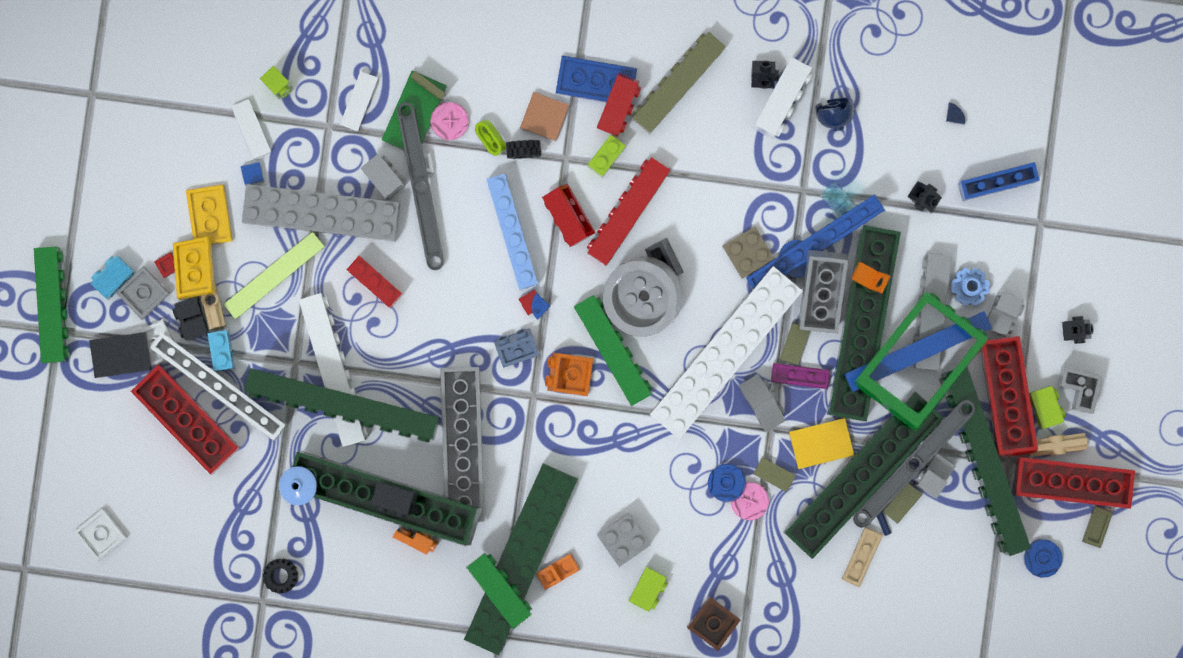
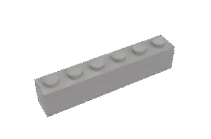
[913,253,952,371]

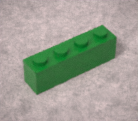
[466,553,532,629]

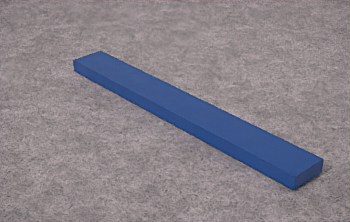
[746,194,885,289]
[844,311,992,392]

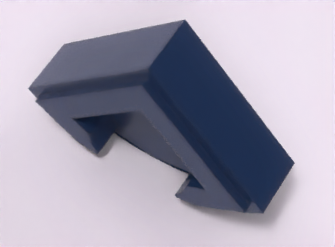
[946,102,965,125]

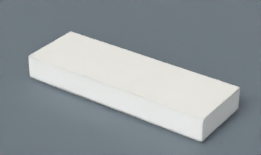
[340,71,379,132]
[231,99,272,159]

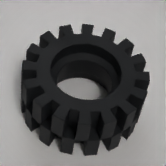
[506,140,541,159]
[262,559,298,594]

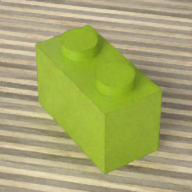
[259,65,293,99]
[587,134,626,178]
[1029,386,1066,430]
[628,566,668,612]

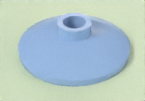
[279,467,317,505]

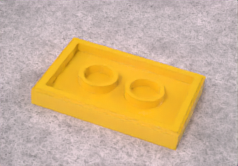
[186,184,233,245]
[173,236,215,300]
[789,418,854,469]

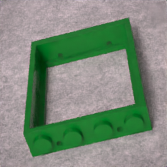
[854,292,988,432]

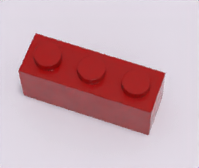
[597,72,641,137]
[542,183,595,247]
[346,256,403,309]

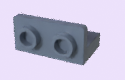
[494,328,539,368]

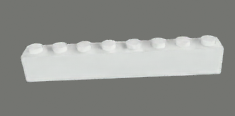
[299,293,368,447]
[150,332,286,441]

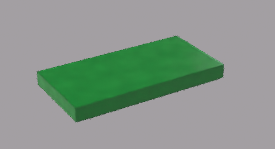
[381,70,447,151]

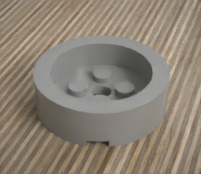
[603,257,683,337]

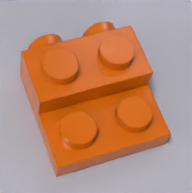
[545,353,593,396]
[393,527,439,555]

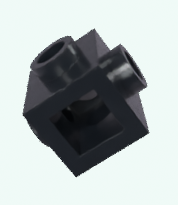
[751,61,779,89]
[907,181,942,213]
[1062,316,1094,344]

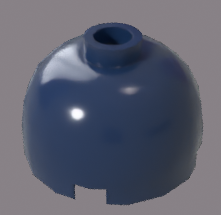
[815,98,854,131]

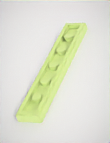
[223,232,325,319]

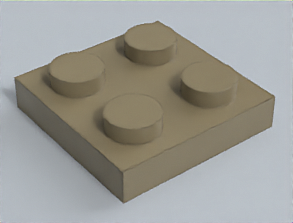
[722,227,775,279]

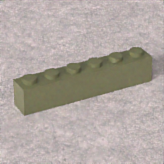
[633,32,726,134]

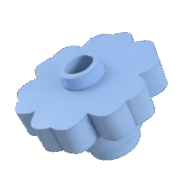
[950,268,990,306]

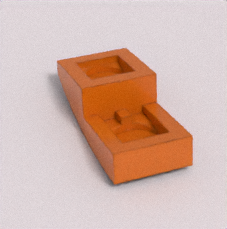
[536,553,581,590]

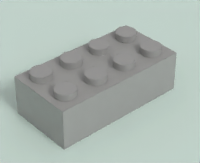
[798,250,848,334]

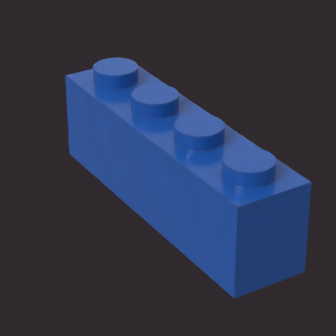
[958,162,1040,201]

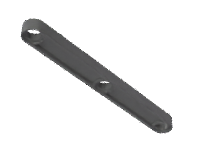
[397,102,444,270]
[853,400,977,528]

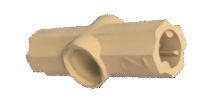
[201,277,226,330]
[1029,433,1087,457]

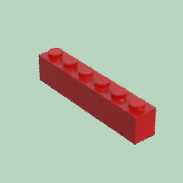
[586,157,670,266]

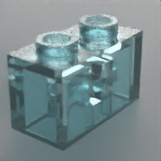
[820,181,857,217]

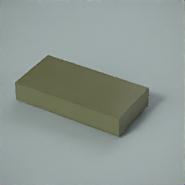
[411,71,446,101]
[780,323,810,365]
[753,457,796,492]
[883,483,922,524]
[1082,506,1113,548]

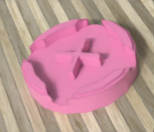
[430,102,468,140]
[731,482,769,520]

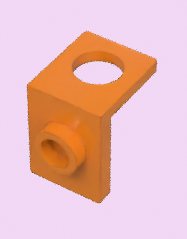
[851,262,890,293]

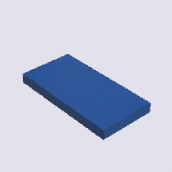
[555,55,637,102]

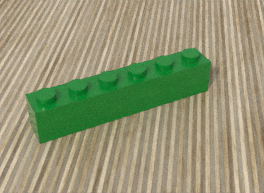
[34,246,70,364]
[574,295,653,406]

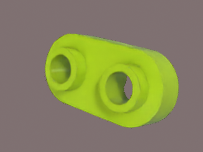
[475,119,506,156]

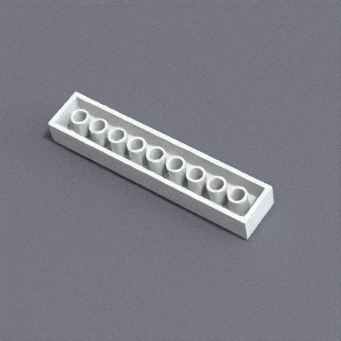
[650,267,802,439]

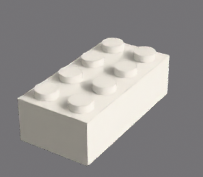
[753,57,813,139]

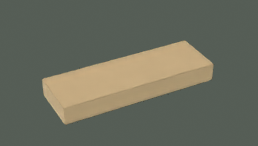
[842,527,883,587]

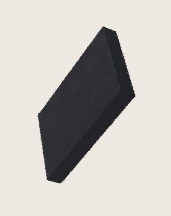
[89,332,152,378]

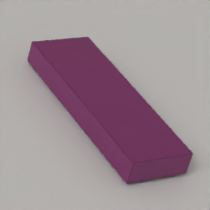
[771,363,830,389]

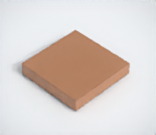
[520,92,569,141]

